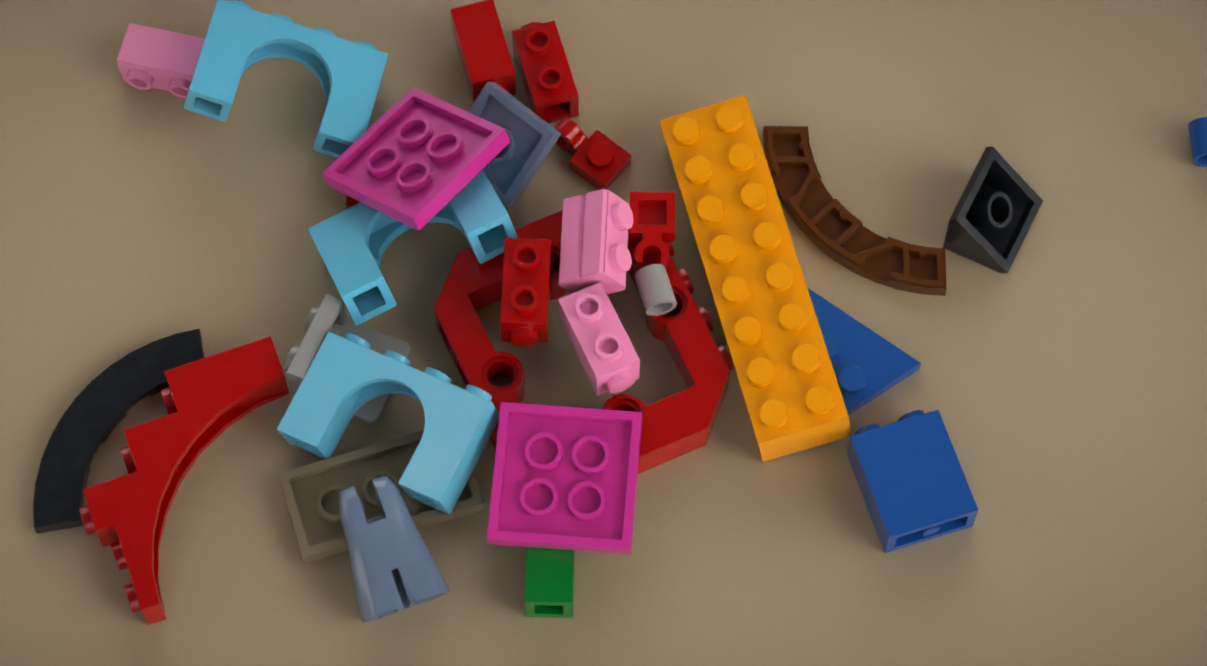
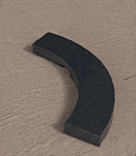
[33,328,204,533]

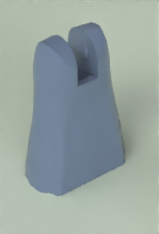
[339,475,451,623]

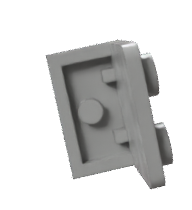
[284,294,411,424]

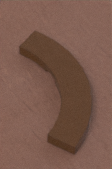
[763,126,947,296]

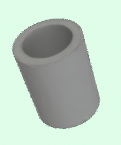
[634,264,677,316]

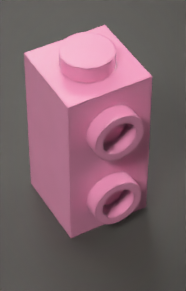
[116,23,205,99]
[558,282,640,396]

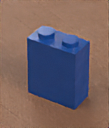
[847,410,978,553]

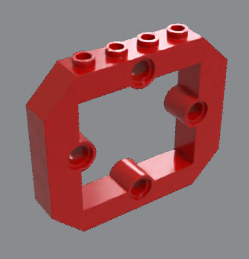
[434,210,733,474]

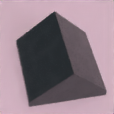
[943,146,1043,273]

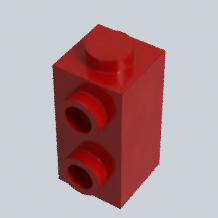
[450,0,517,103]
[512,20,579,124]
[500,238,552,347]

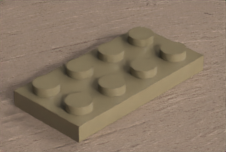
[278,430,485,564]

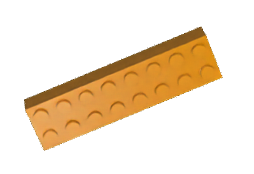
[659,95,852,462]

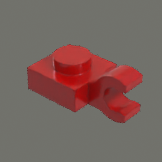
[554,117,632,190]

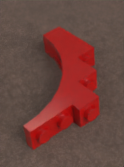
[79,336,289,625]

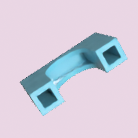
[183,0,388,158]
[308,169,518,326]
[276,331,499,515]

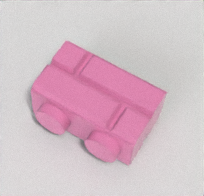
[559,189,634,294]

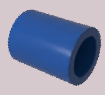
[1188,117,1207,167]

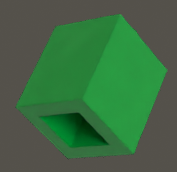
[524,547,575,618]

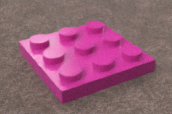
[322,87,511,231]
[487,402,643,555]

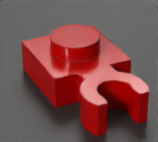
[629,191,675,270]

